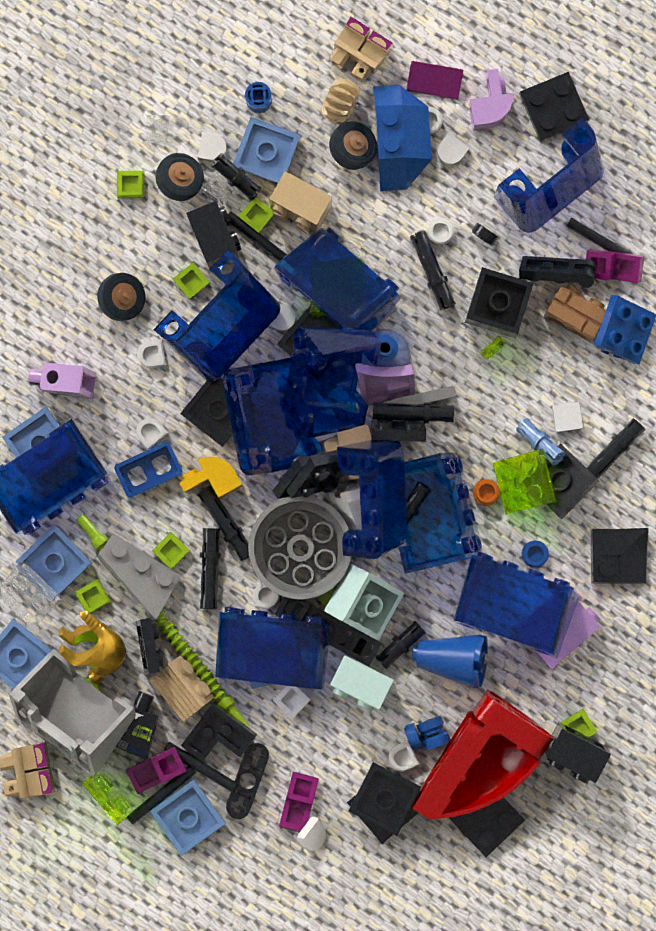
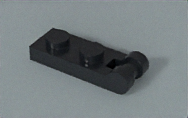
[519,256,597,288]

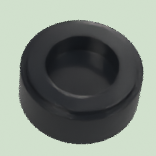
[472,223,499,246]

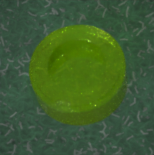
[479,335,505,360]

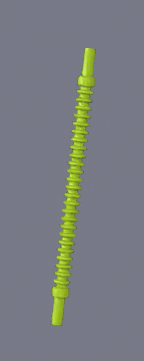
[76,514,250,727]

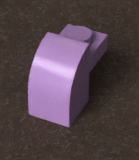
[469,69,513,131]

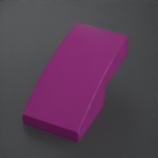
[586,250,644,283]
[126,746,186,794]
[279,772,319,833]

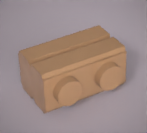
[544,285,606,342]

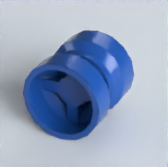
[245,82,272,114]
[416,715,451,750]

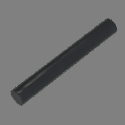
[228,211,294,268]
[566,217,633,254]
[164,742,238,792]
[126,766,196,825]

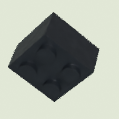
[186,201,242,271]
[464,267,534,338]
[545,722,611,784]

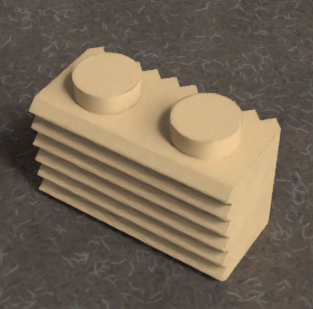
[149,656,213,722]

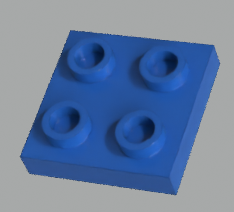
[594,295,656,365]

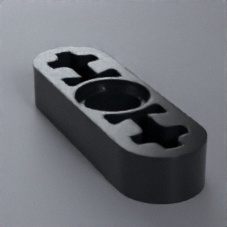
[226,743,269,819]

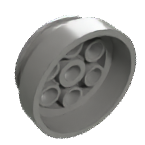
[248,496,352,600]

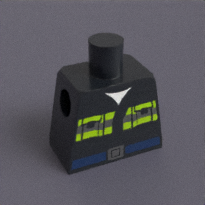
[116,691,159,760]

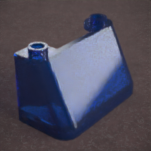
[274,227,401,346]
[223,355,322,476]

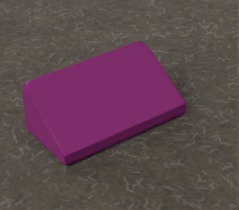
[406,61,464,100]

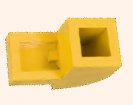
[179,456,243,499]

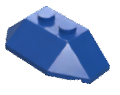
[373,85,432,191]

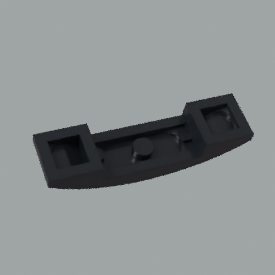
[274,597,382,667]

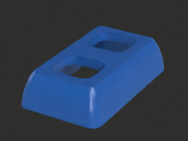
[114,442,182,498]

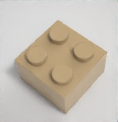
[269,171,332,234]

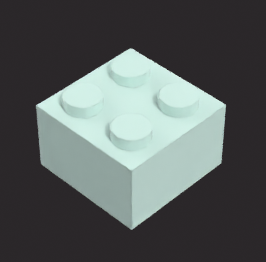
[324,563,404,641]
[330,655,394,712]

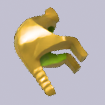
[59,611,127,684]

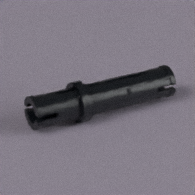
[410,230,456,311]
[372,402,454,424]
[587,418,646,479]
[197,485,249,562]
[199,528,221,609]

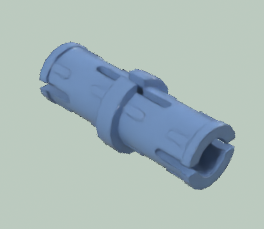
[516,418,565,465]

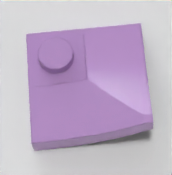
[355,363,415,407]

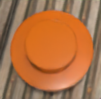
[473,479,500,506]

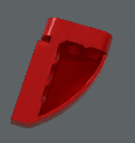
[412,689,554,819]

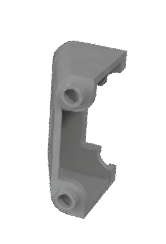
[9,649,136,776]

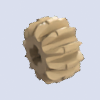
[322,77,360,125]

